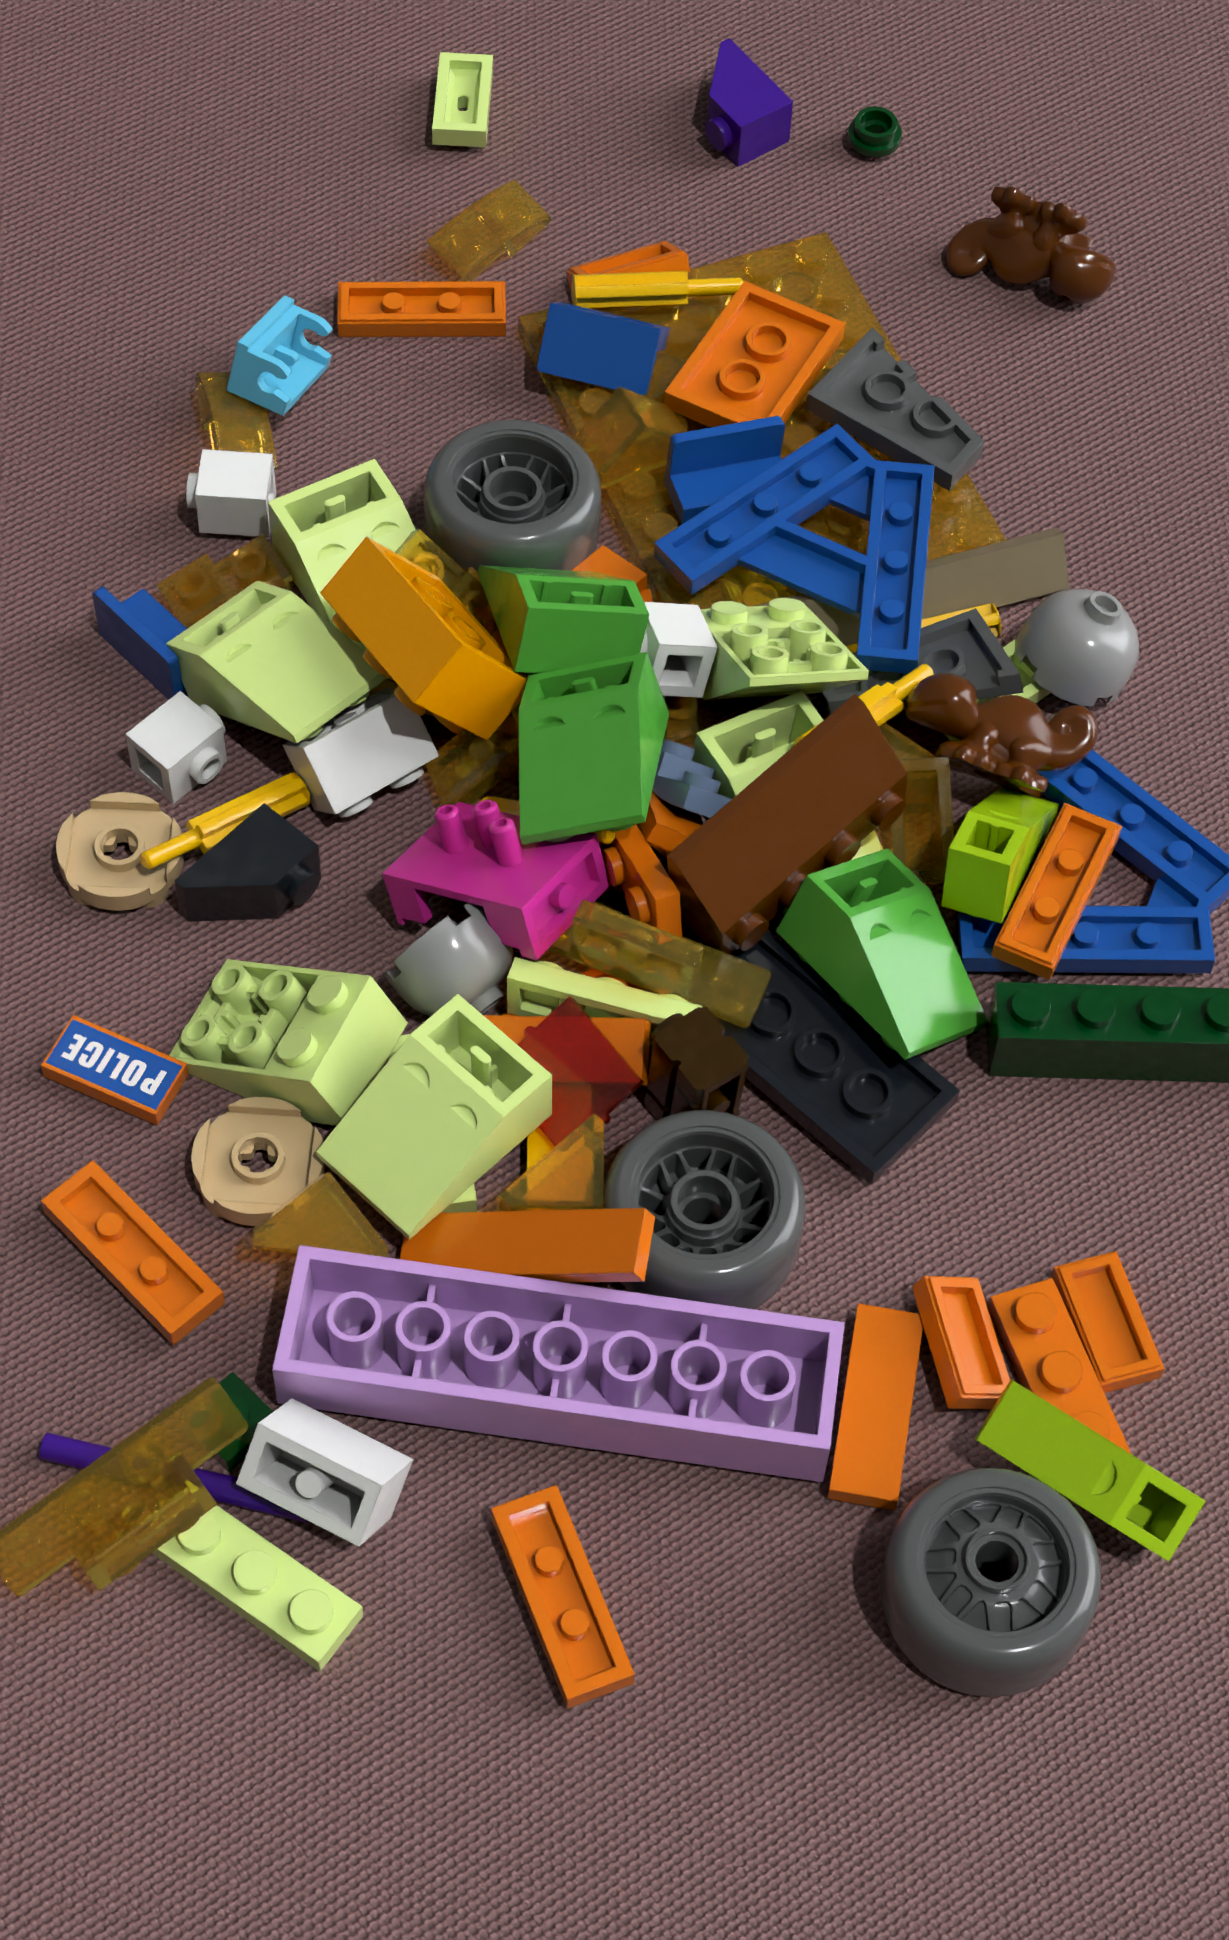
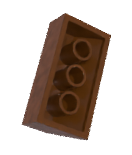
[667,694,907,962]

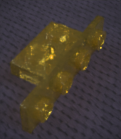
[547,899,771,1028]
[0,1377,249,1596]

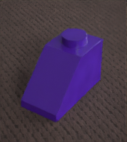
[705,38,793,167]

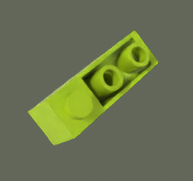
[941,788,1059,924]
[974,1379,1206,1562]

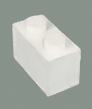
[283,688,439,818]
[236,1398,413,1546]

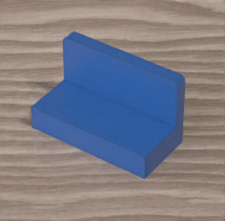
[537,302,670,396]
[664,416,785,525]
[92,586,189,700]

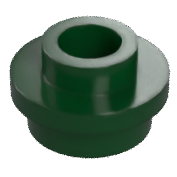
[848,106,902,157]

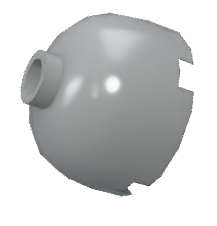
[1015,588,1139,706]
[384,903,514,1017]

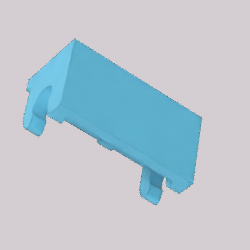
[226,295,332,416]

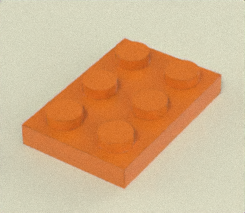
[664,281,845,427]

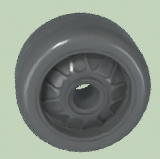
[424,420,602,596]
[602,1110,806,1309]
[880,1468,1101,1697]

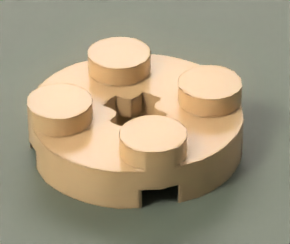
[56,792,184,911]
[191,1097,326,1226]

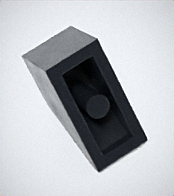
[174,803,321,922]

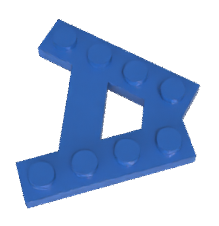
[654,423,935,674]
[956,750,1229,974]

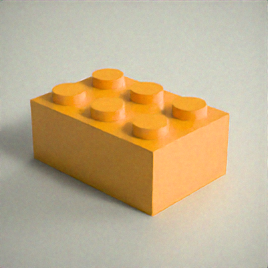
[320,536,528,740]

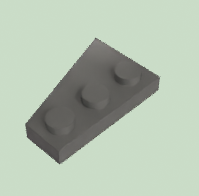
[806,327,984,491]
[816,608,1023,715]

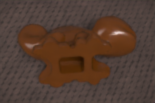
[945,186,1116,304]
[905,673,1098,798]

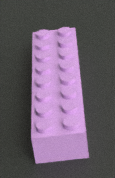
[272,1245,845,1482]

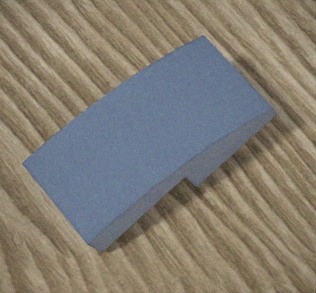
[652,739,732,818]

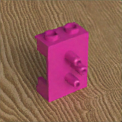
[382,800,610,960]

